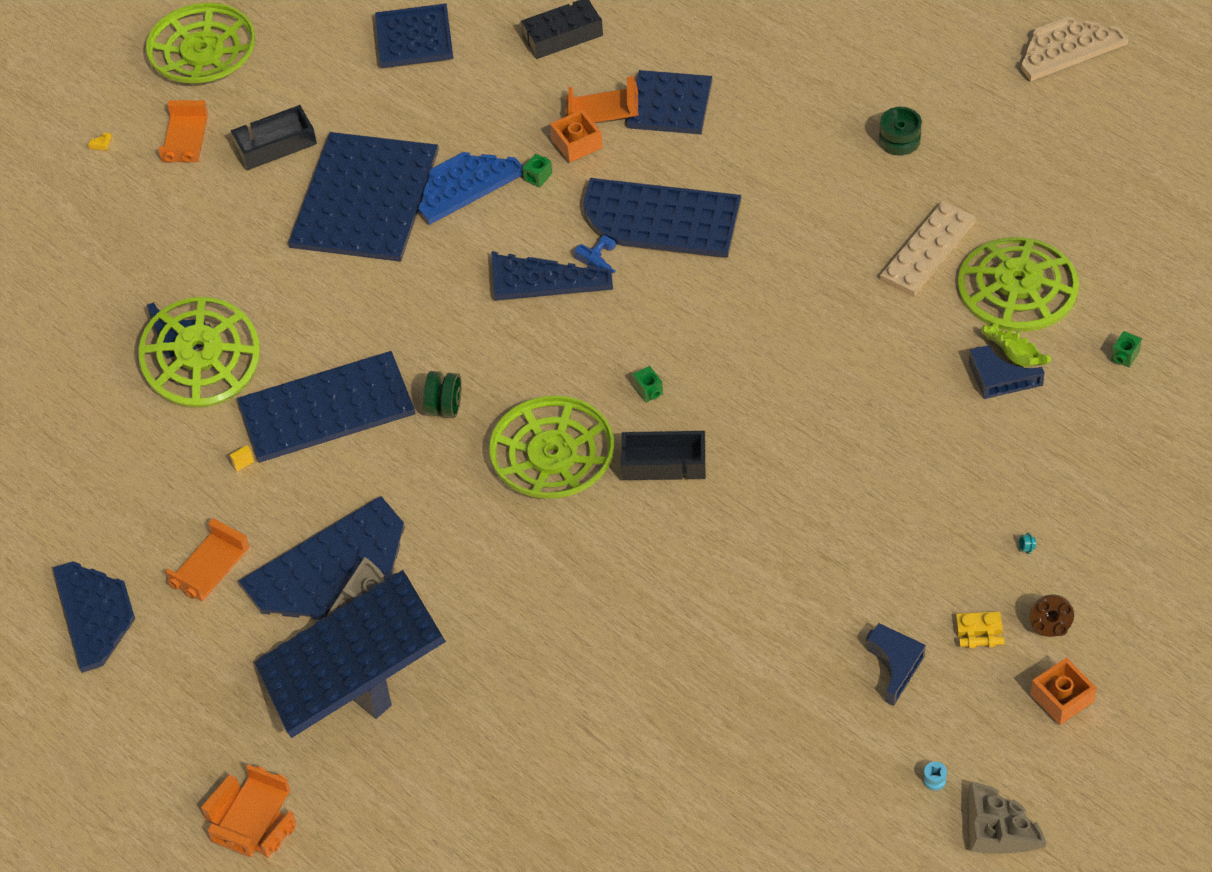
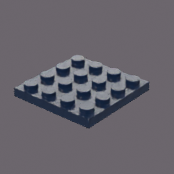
[375,3,454,68]
[627,70,713,135]

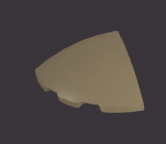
[327,557,384,616]
[968,782,1046,854]

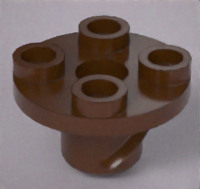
[1029,594,1074,637]

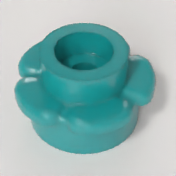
[1018,533,1036,554]

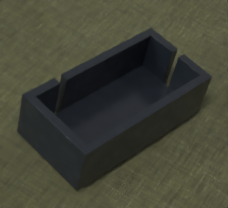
[521,0,603,59]
[230,105,317,170]
[621,431,706,481]

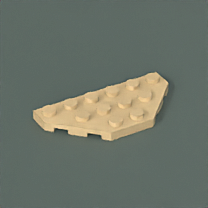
[1021,17,1129,81]

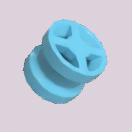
[923,762,947,791]

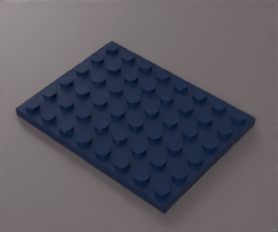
[289,132,439,262]
[254,570,446,738]

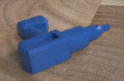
[574,235,616,273]

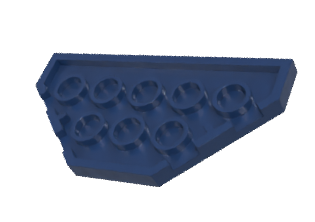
[53,561,135,673]

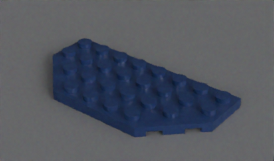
[238,496,405,620]

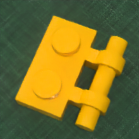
[956,611,1005,649]

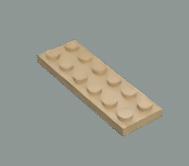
[880,201,976,297]

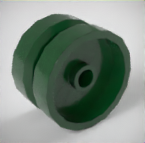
[879,106,922,155]
[423,371,462,418]

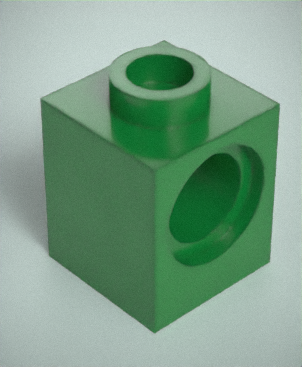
[523,153,553,188]
[1111,331,1142,368]
[632,366,663,403]

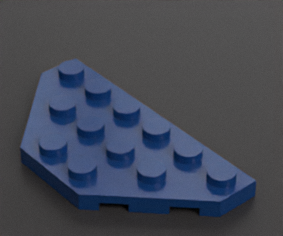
[419,152,524,225]

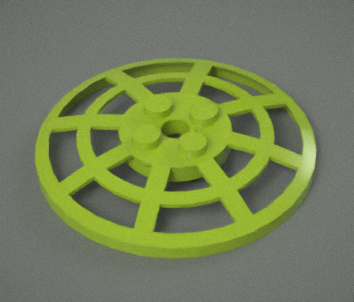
[146,3,255,83]
[958,237,1079,332]
[139,297,260,408]
[490,396,614,499]

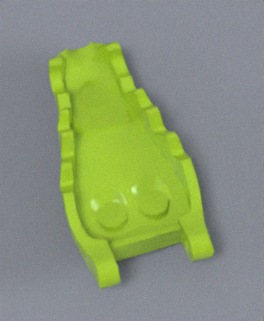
[981,323,1052,367]

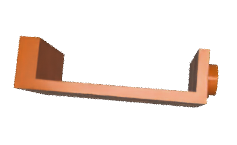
[565,76,638,123]
[158,100,208,162]
[165,518,249,601]
[208,764,291,857]
[201,774,296,858]

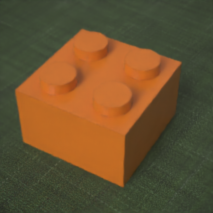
[550,109,603,163]
[1030,657,1097,725]

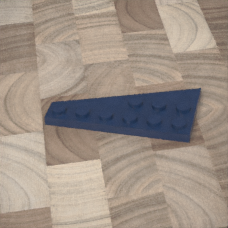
[492,251,613,301]

